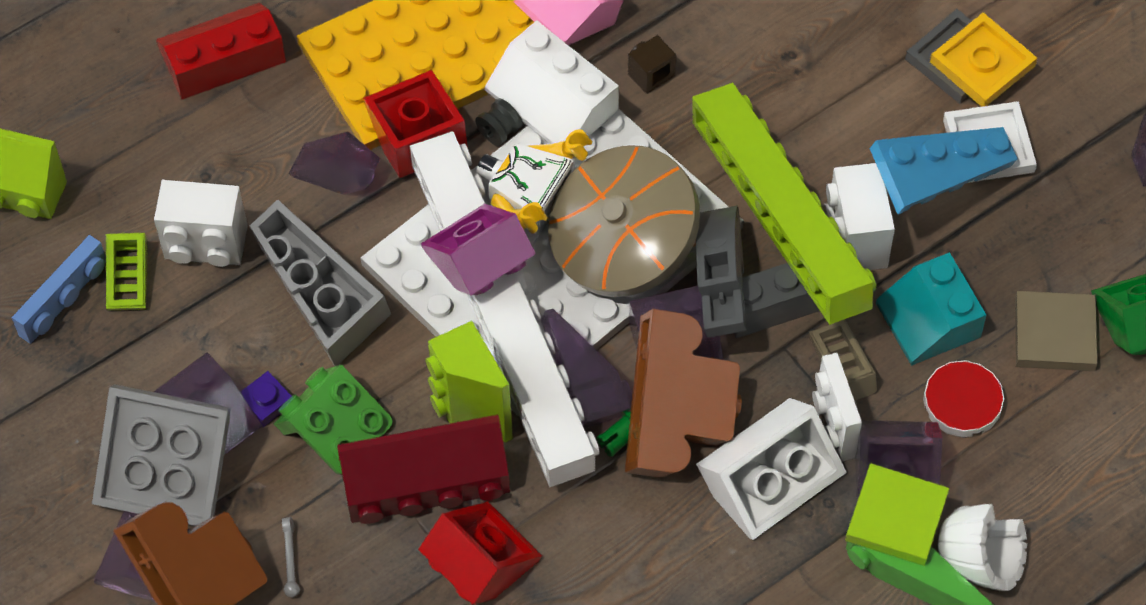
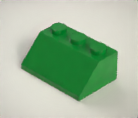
[1091,274,1146,355]

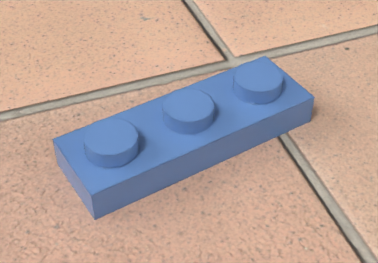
[12,235,106,344]

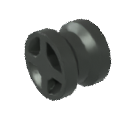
[475,98,523,147]

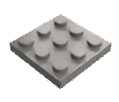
[92,384,231,526]

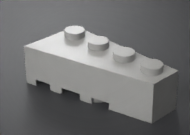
[249,199,391,366]

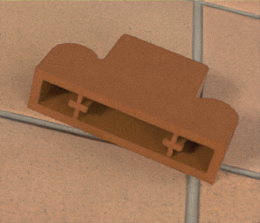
[625,309,742,477]
[113,502,267,605]

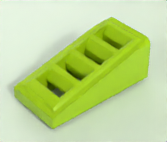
[106,233,147,311]

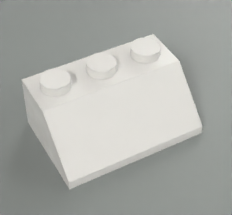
[485,20,619,144]
[696,398,846,540]

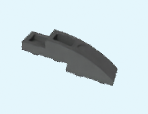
[696,206,747,338]

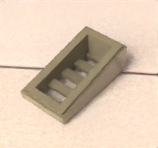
[809,319,877,401]

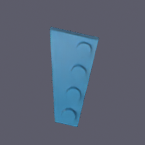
[869,127,1018,214]

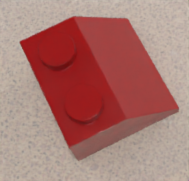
[363,70,468,178]
[418,502,542,605]

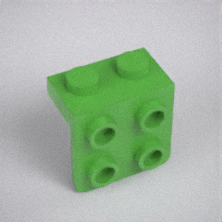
[274,364,393,475]

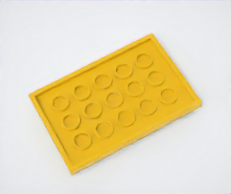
[297,0,534,153]

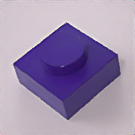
[237,371,292,428]

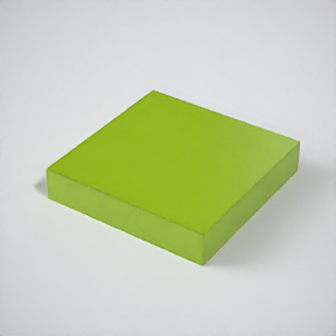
[845,463,949,566]

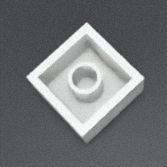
[823,163,895,270]
[154,180,248,267]

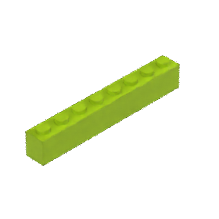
[692,83,876,325]

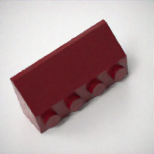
[337,414,510,524]

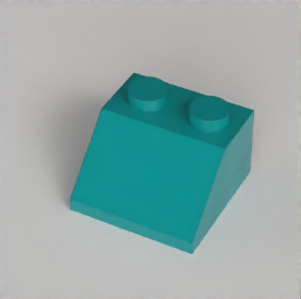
[876,252,987,366]

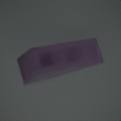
[541,308,632,429]

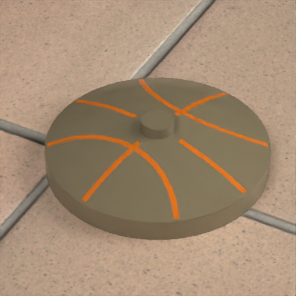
[548,145,700,297]

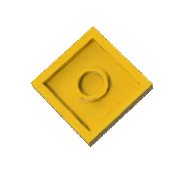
[930,12,1037,107]

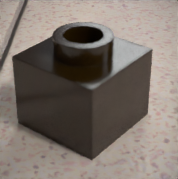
[628,35,676,94]

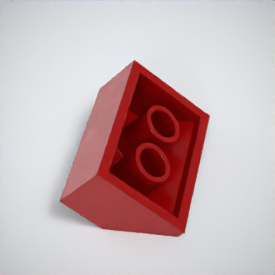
[156,2,286,100]

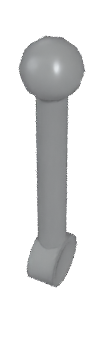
[282,517,300,597]

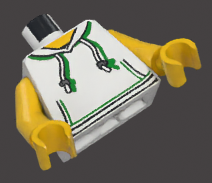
[476,129,593,236]

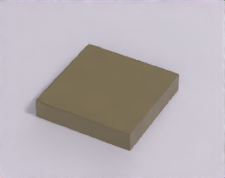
[1015,291,1097,371]

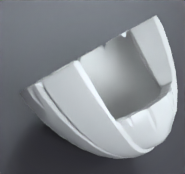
[938,504,1027,591]

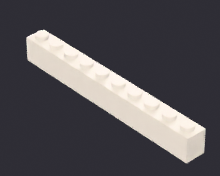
[410,131,599,487]

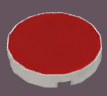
[923,361,1004,437]

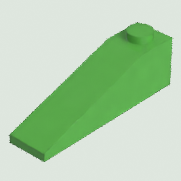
[846,542,993,605]

